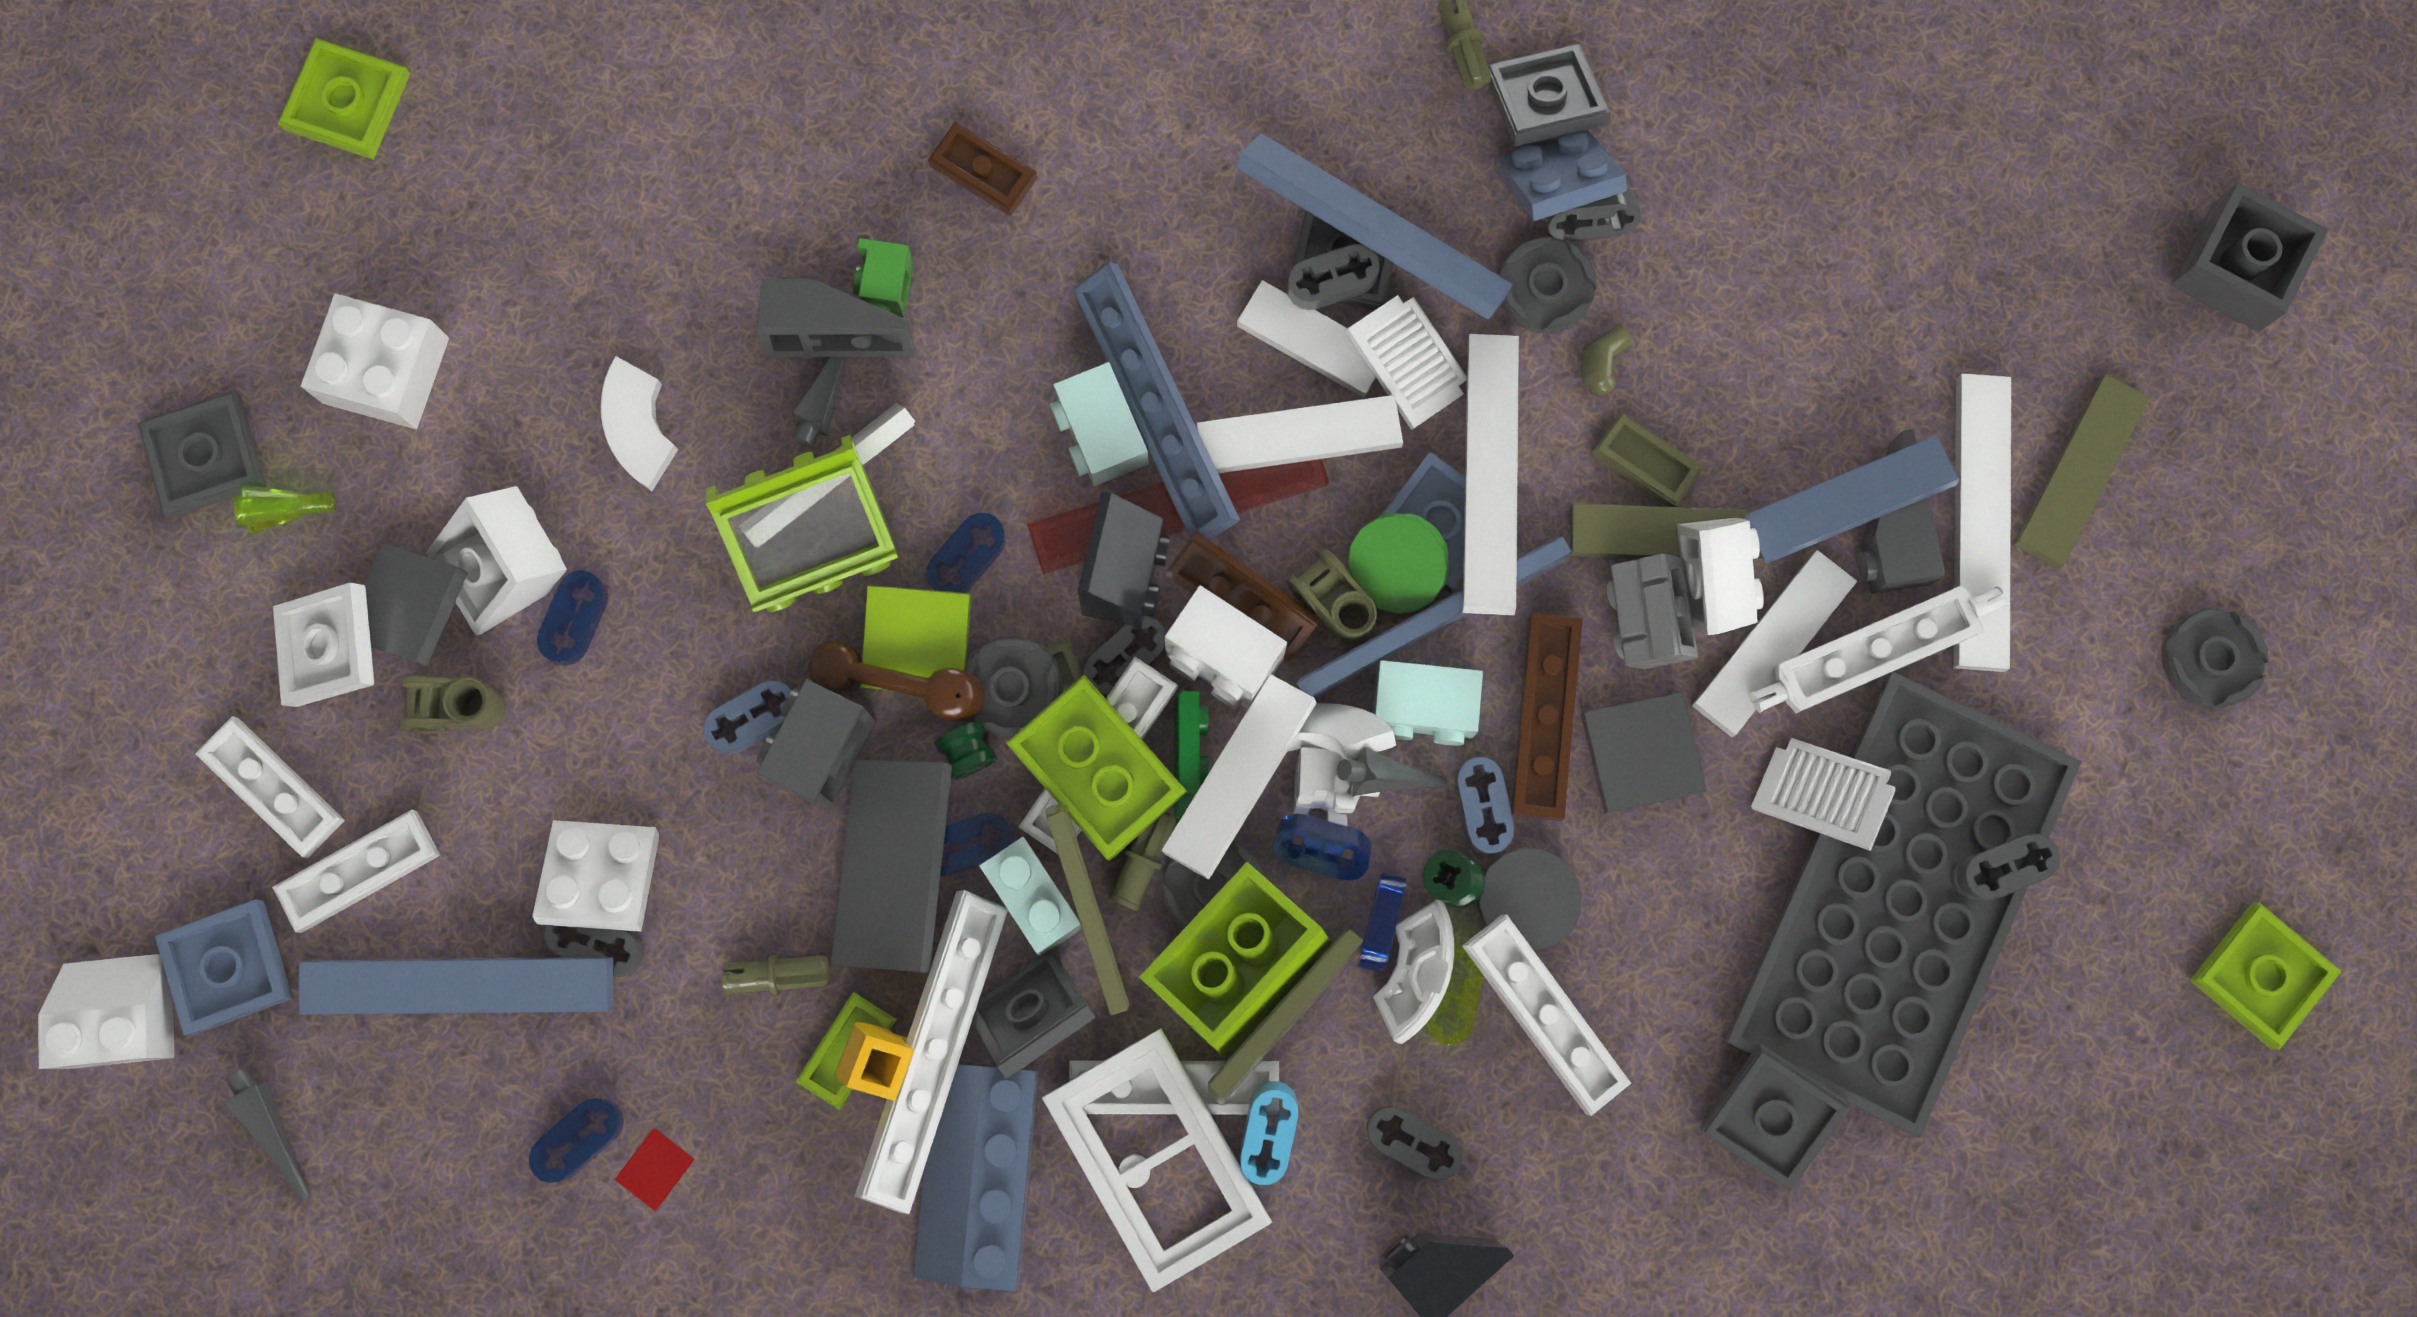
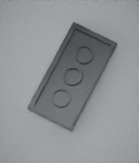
[831,760,952,973]

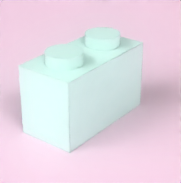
[1049,362,1149,487]
[1373,660,1483,746]
[979,837,1082,956]

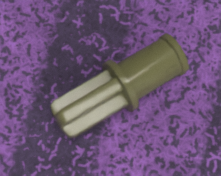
[1438,0,1491,91]
[1108,812,1176,911]
[722,954,830,996]

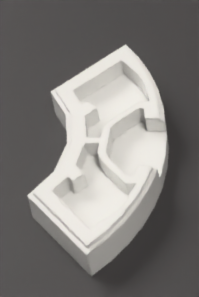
[601,356,678,491]
[1287,703,1396,760]
[1373,899,1454,1044]

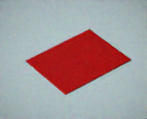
[614,1128,695,1212]

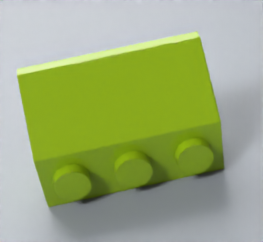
[1139,862,1332,1060]

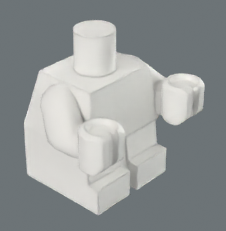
[1293,747,1380,834]

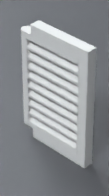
[1345,295,1467,430]
[1751,738,1896,851]

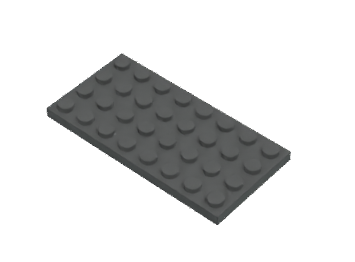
[1723,672,2082,1138]

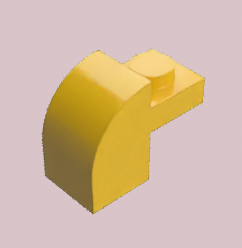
[834,1022,914,1101]

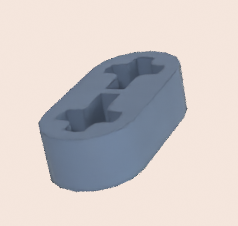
[703,680,792,755]
[1455,757,1514,855]

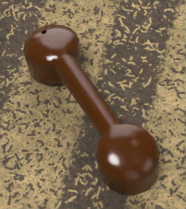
[808,641,985,721]

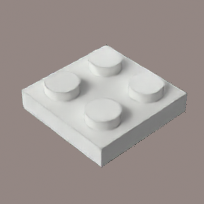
[273,583,374,707]
[532,820,659,931]

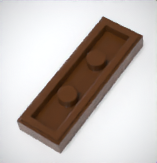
[1164,531,1320,661]

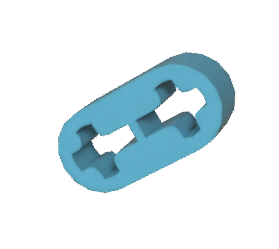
[1240,1081,1298,1185]

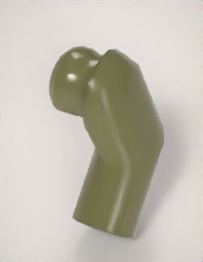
[1581,324,1633,396]

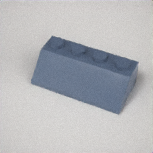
[913,1064,1040,1291]

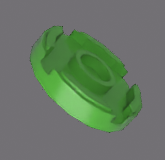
[1348,513,1450,614]

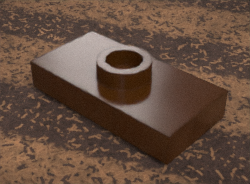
[928,121,1038,217]

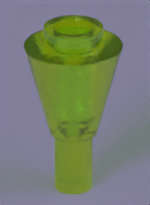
[234,485,336,535]

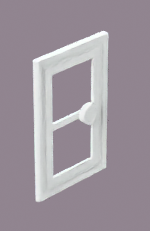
[1042,1028,1272,1293]

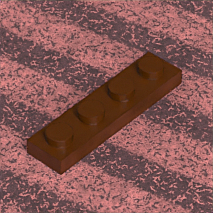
[1511,612,1583,821]

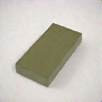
[1591,412,1704,507]

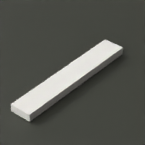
[1462,334,1519,615]
[1953,374,2011,672]
[854,890,1008,1214]

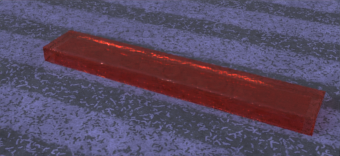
[1027,459,1329,575]

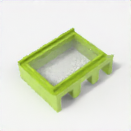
[705,435,898,613]

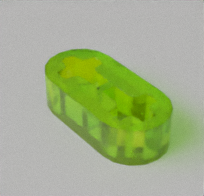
[1425,947,1484,1046]

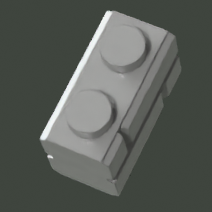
[1607,554,1698,669]

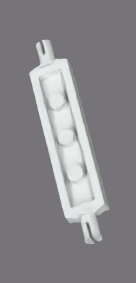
[1750,585,2008,714]

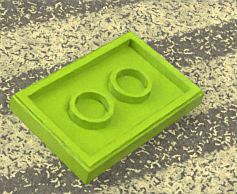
[1006,675,1187,861]

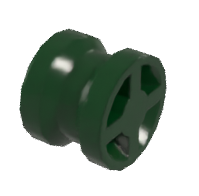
[934,721,998,781]
[1422,849,1486,908]

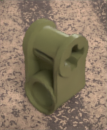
[1286,548,1377,646]
[398,675,506,733]

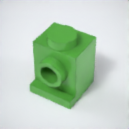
[853,238,914,318]

